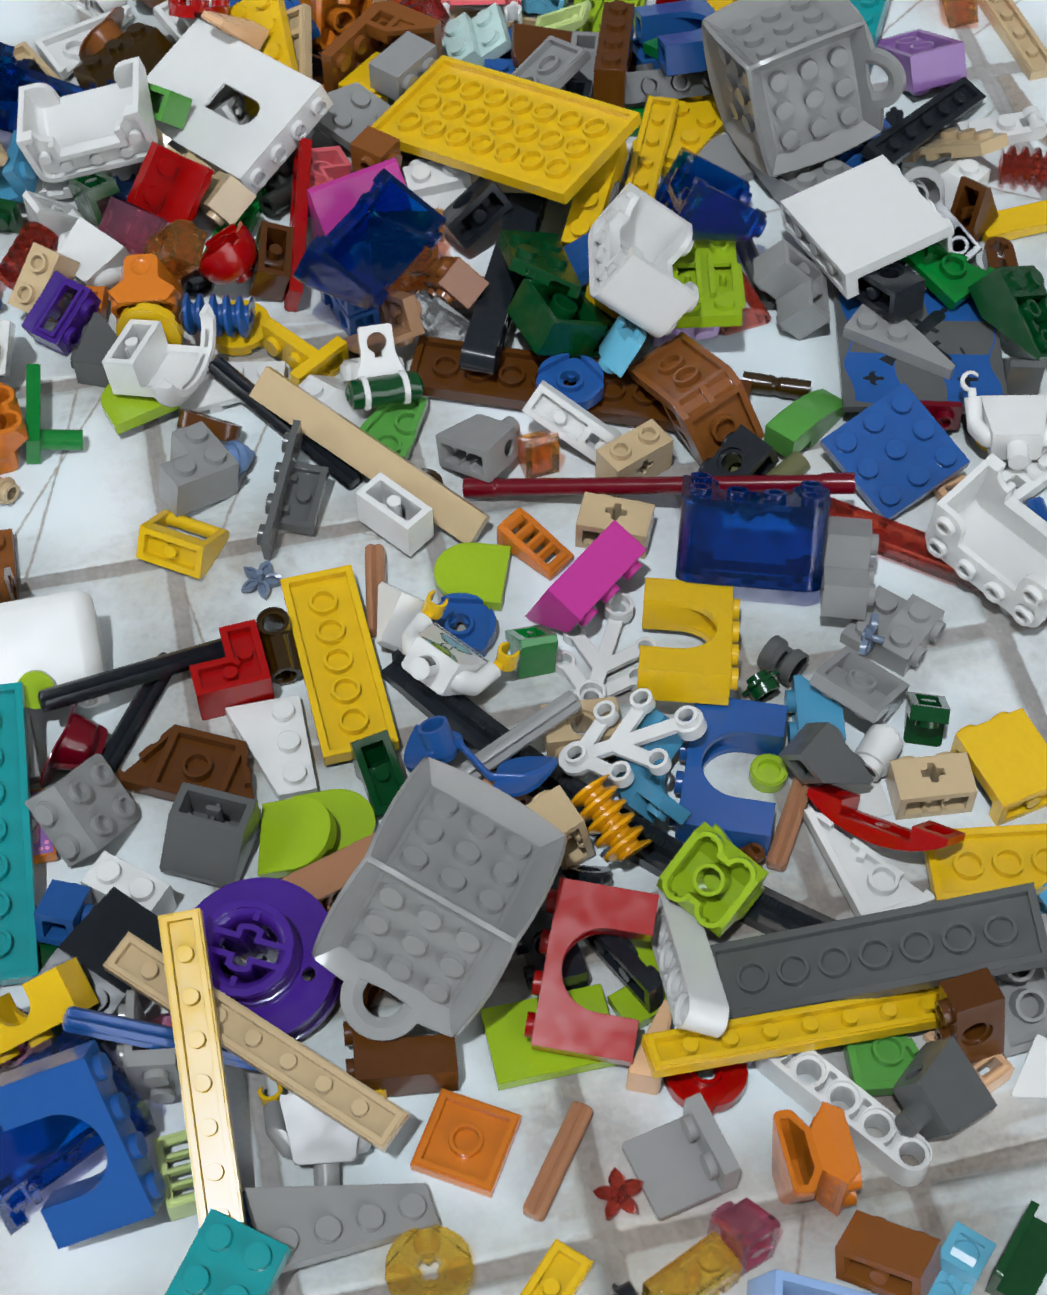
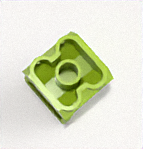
[656,822,769,938]

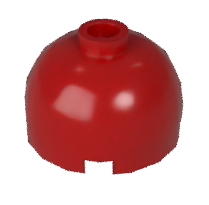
[191,221,258,285]

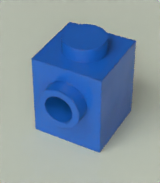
[34,879,96,946]

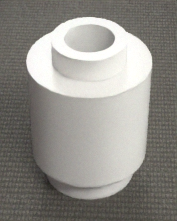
[854,724,904,782]

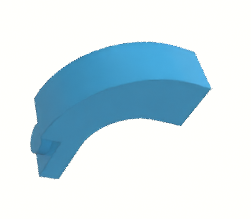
[616,708,691,826]

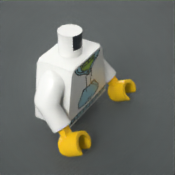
[401,590,520,696]

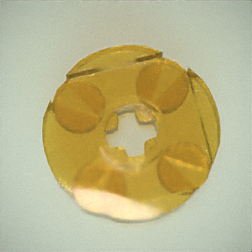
[385,1225,474,1295]

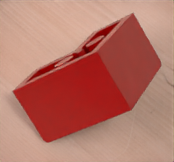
[189,619,275,721]

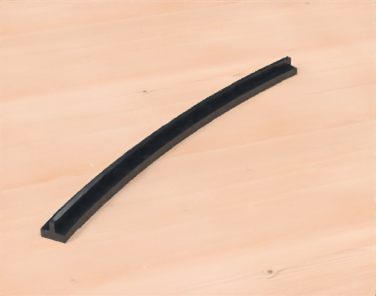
[381,649,836,934]

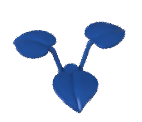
[404,716,558,797]

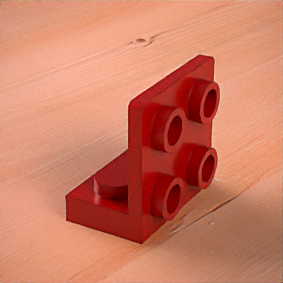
[126,141,214,229]

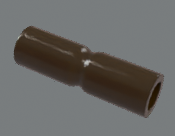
[742,371,811,399]

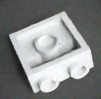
[403,159,472,232]

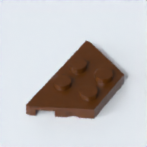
[115,724,254,801]

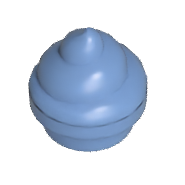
[224,440,256,475]

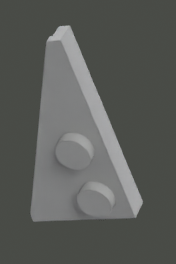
[842,303,955,380]

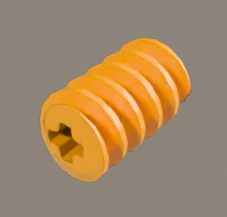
[571,774,652,863]

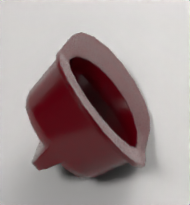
[40,704,108,788]

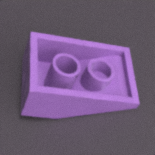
[877,29,967,96]

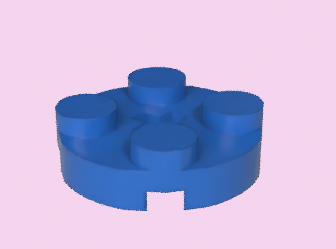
[536,353,604,410]
[432,593,496,657]

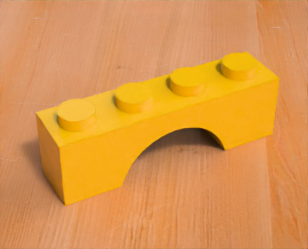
[561,140,628,247]

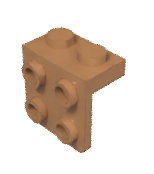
[343,287,425,357]

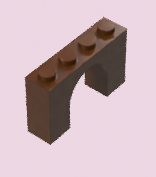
[593,0,635,108]
[341,982,459,1097]

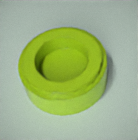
[18,670,55,709]
[749,754,788,793]

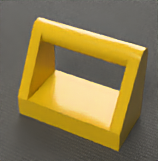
[136,509,229,579]

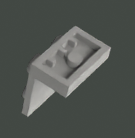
[622,1093,741,1221]

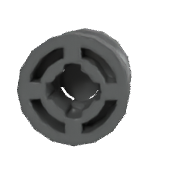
[757,635,809,686]

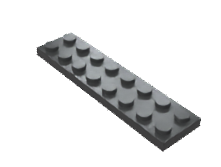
[710,882,1047,1019]

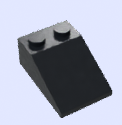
[36,887,162,1015]

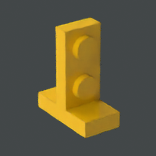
[261,318,349,386]

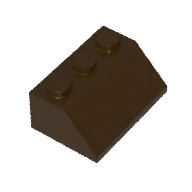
[73,22,173,91]

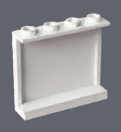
[780,155,954,300]

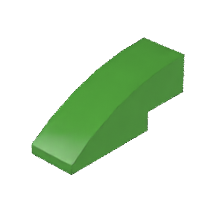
[764,389,847,457]

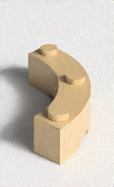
[129,127,256,227]

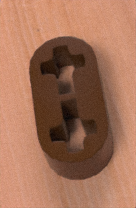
[982,237,1018,271]
[177,409,242,442]

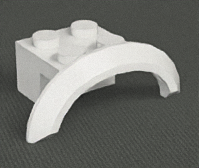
[102,303,216,407]

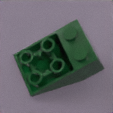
[968,265,1047,360]

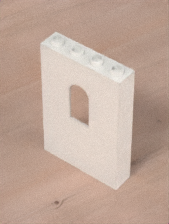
[147,18,333,195]

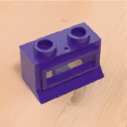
[21,270,102,357]

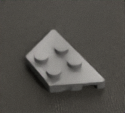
[315,82,390,152]

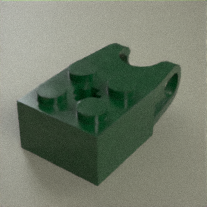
[506,279,615,358]

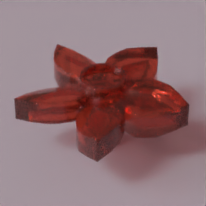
[593,1167,644,1221]

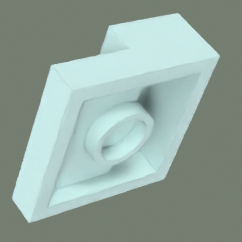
[441,2,511,67]

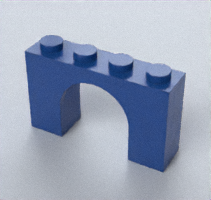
[634,0,716,76]
[668,698,788,856]
[0,1040,166,1249]

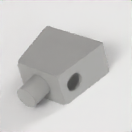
[435,414,520,483]

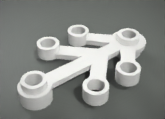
[555,592,657,700]
[558,688,707,788]

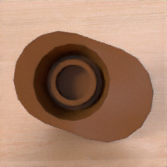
[79,6,125,61]

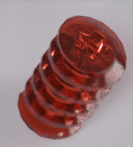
[998,145,1047,188]
[0,221,59,290]

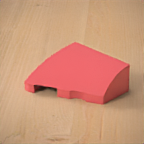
[309,146,352,189]

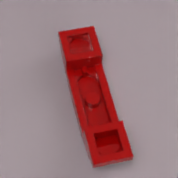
[807,784,966,851]

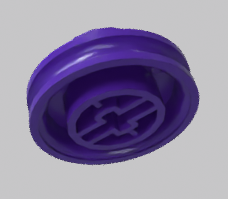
[195,877,343,1042]

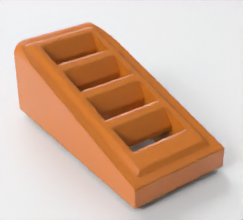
[497,507,574,581]

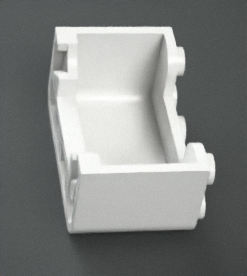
[588,182,699,338]
[925,453,1047,628]

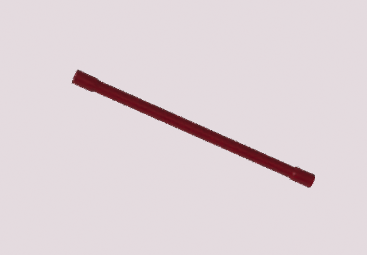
[462,472,855,498]

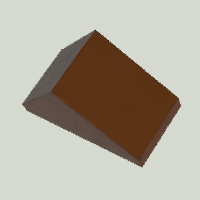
[950,176,999,241]

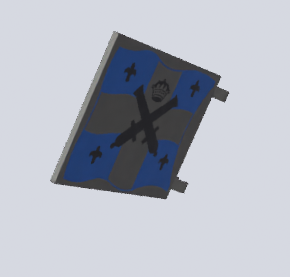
[832,256,1008,414]

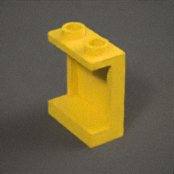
[950,708,1047,826]

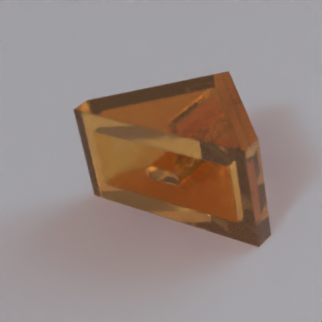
[517,430,560,478]

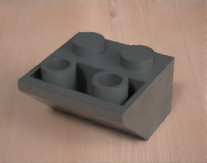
[159,782,261,887]

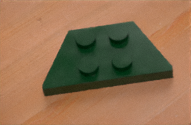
[498,230,582,299]

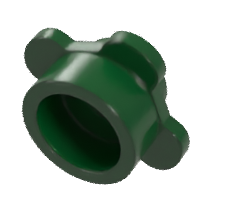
[742,670,780,702]

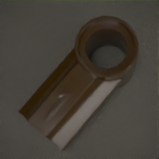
[256,607,302,686]

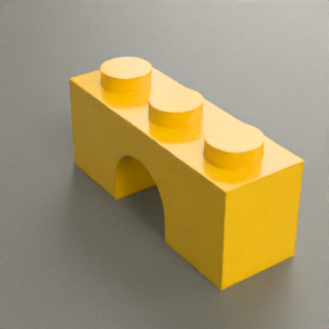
[0,957,99,1064]

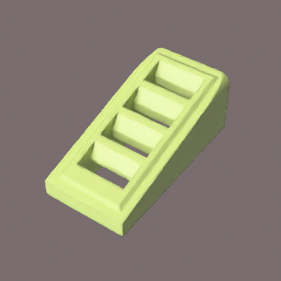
[535,1,592,31]
[153,1130,197,1221]

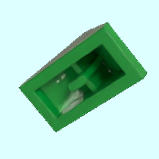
[505,624,558,679]

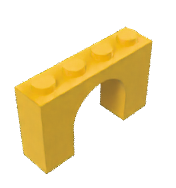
[637,577,740,706]

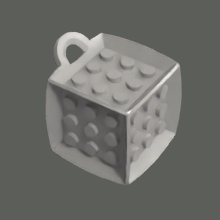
[702,0,906,177]
[312,757,568,1041]

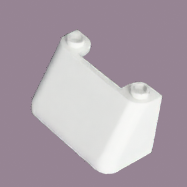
[16,57,158,183]
[0,590,111,708]

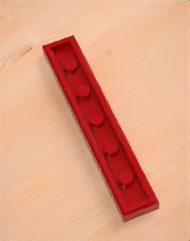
[284,138,312,312]

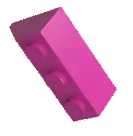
[307,157,415,253]
[525,520,647,633]

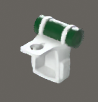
[340,323,424,411]

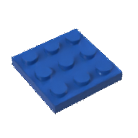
[820,383,970,525]

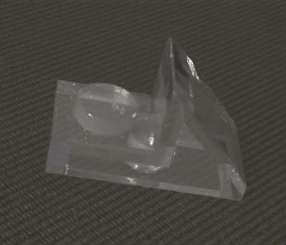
[414,292,470,341]

